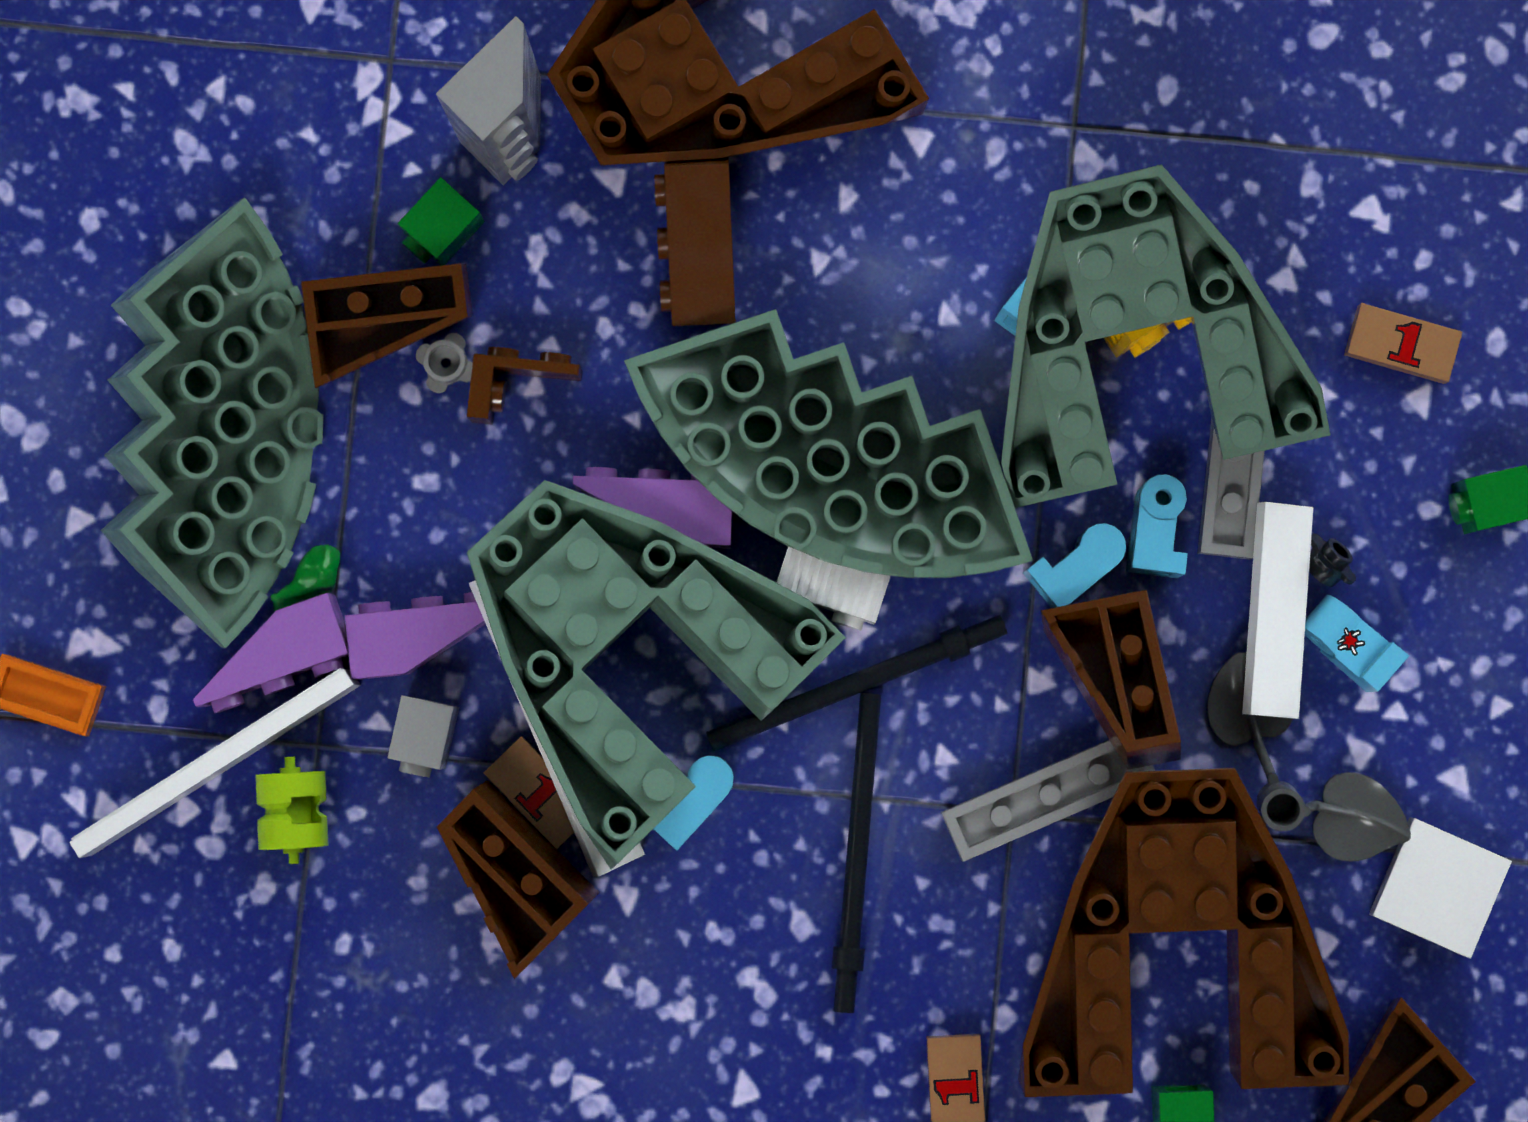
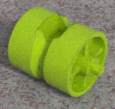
[255,756,329,864]

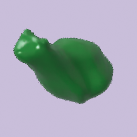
[270,544,341,612]

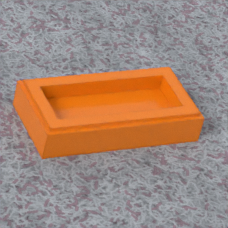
[0,653,106,737]

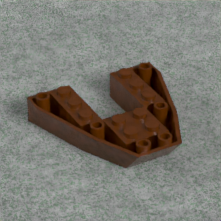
[547,0,929,165]
[1018,768,1349,1097]

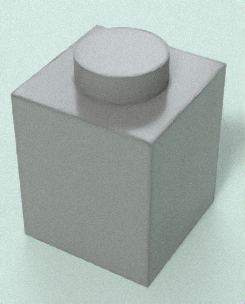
[387,695,459,778]

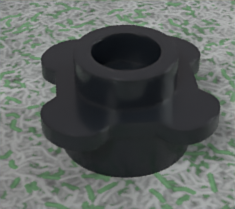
[1309,533,1356,587]

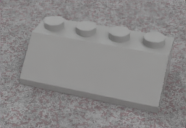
[436,16,541,185]

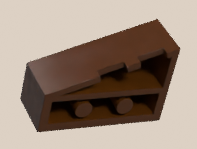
[301,263,473,388]
[1041,590,1181,770]
[1323,997,1476,1122]

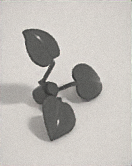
[1207,652,1411,862]

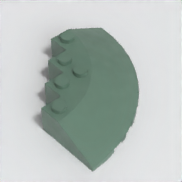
[100,198,324,648]
[624,309,1033,578]

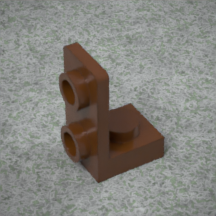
[467,347,582,425]

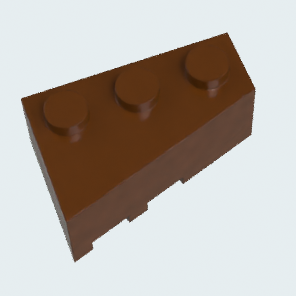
[654,157,736,326]
[437,780,600,979]

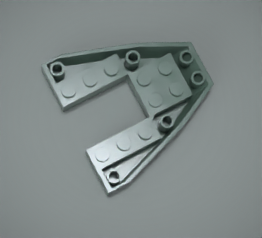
[1001,164,1330,508]
[467,480,846,869]

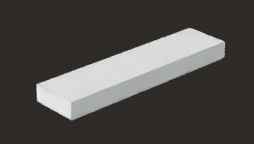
[1242,502,1313,719]

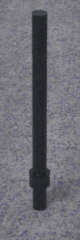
[706,615,1008,751]
[832,693,881,1013]

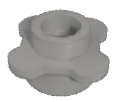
[416,333,473,393]

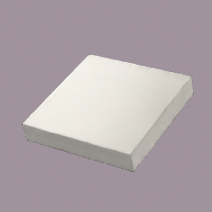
[1369,817,1512,959]

